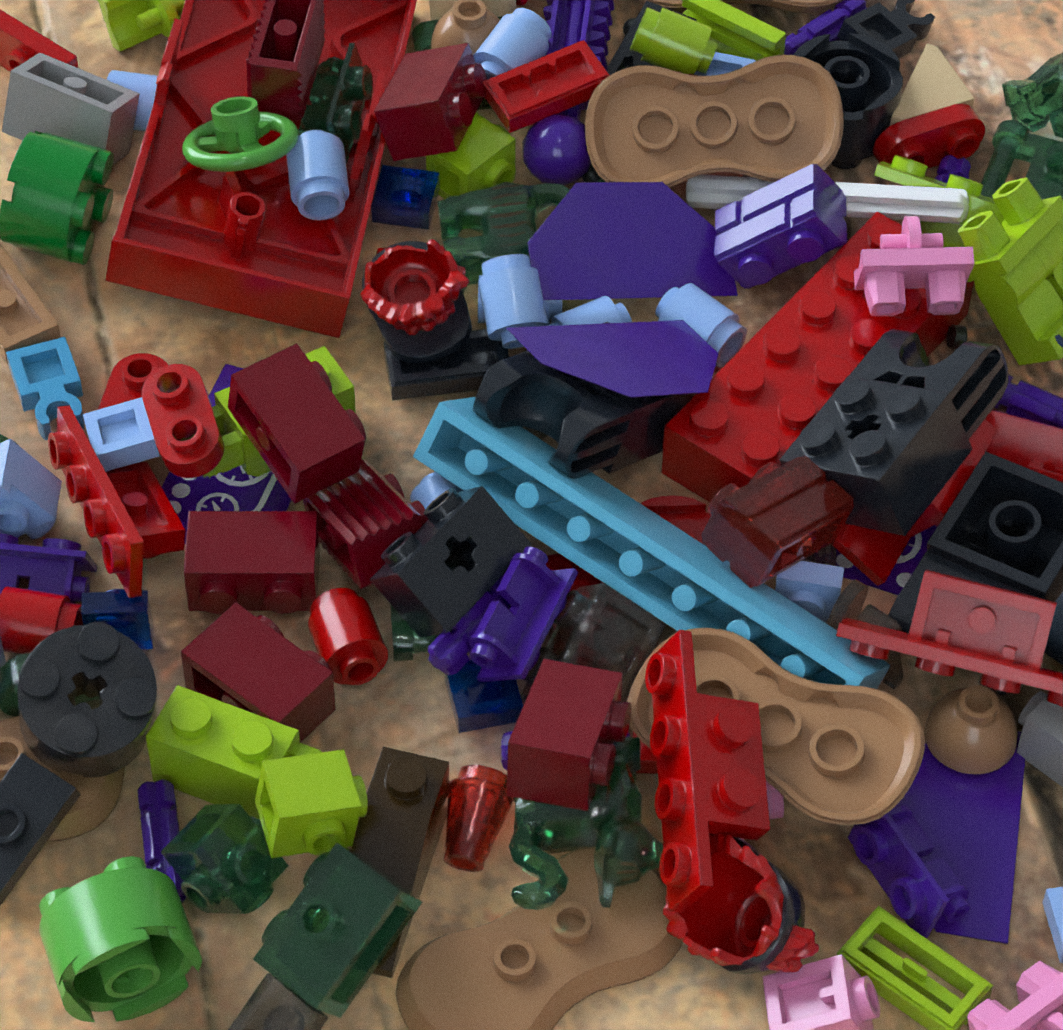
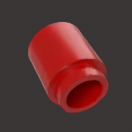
[0,586,85,656]
[308,588,388,685]

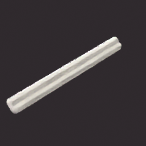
[686,174,969,224]

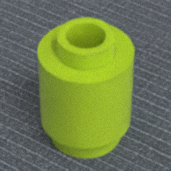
[630,7,718,76]

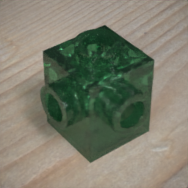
[161,804,289,914]

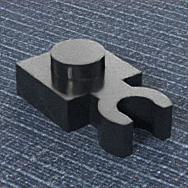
[837,0,935,59]

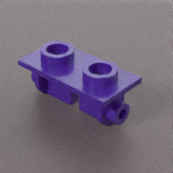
[0,533,98,604]
[469,546,578,682]
[847,804,971,939]

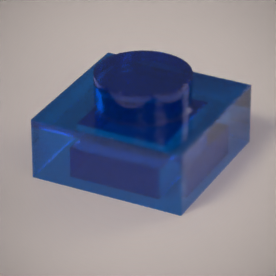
[371,165,440,230]
[81,589,154,650]
[445,660,523,733]

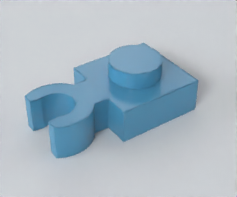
[6,337,85,440]

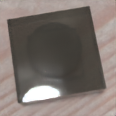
[228,973,329,1030]

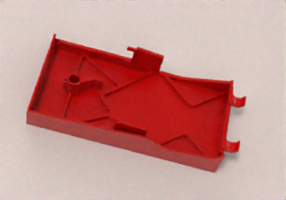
[105,0,417,338]

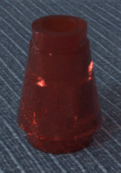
[443,765,515,872]

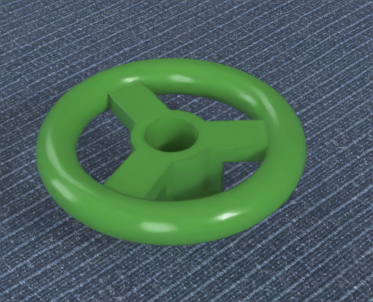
[182,96,299,172]

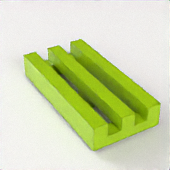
[682,0,786,61]
[837,905,993,1030]

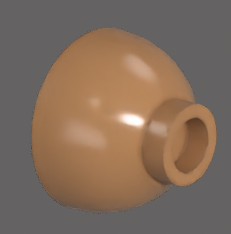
[431,0,500,55]
[924,685,1018,774]

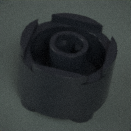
[794,33,903,169]
[18,622,157,777]

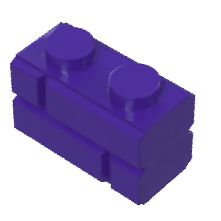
[714,163,847,289]

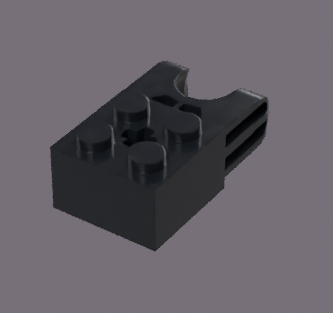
[473,322,697,479]
[779,329,1009,536]
[887,452,1063,695]

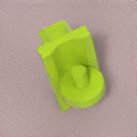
[98,0,185,52]

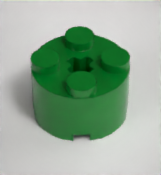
[0,131,114,265]

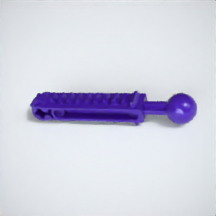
[522,0,615,187]

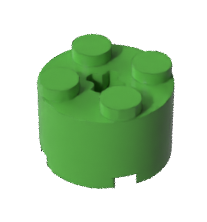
[39,856,202,1022]

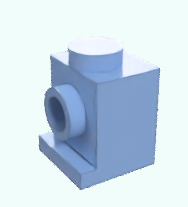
[0,439,62,539]

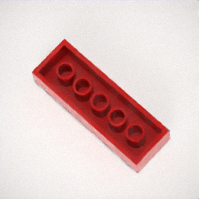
[661,212,974,534]

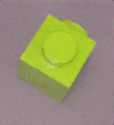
[426,112,516,215]
[255,749,368,858]

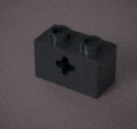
[370,486,532,638]

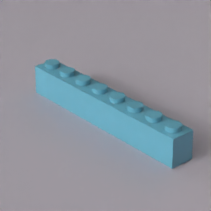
[413,397,890,689]

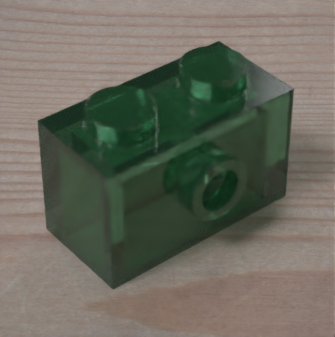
[253,842,423,1018]

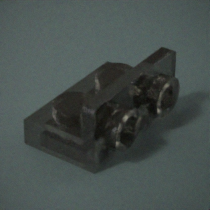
[519,583,666,703]

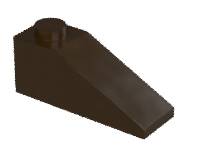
[325,747,450,978]

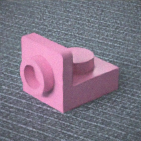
[762,954,880,1030]

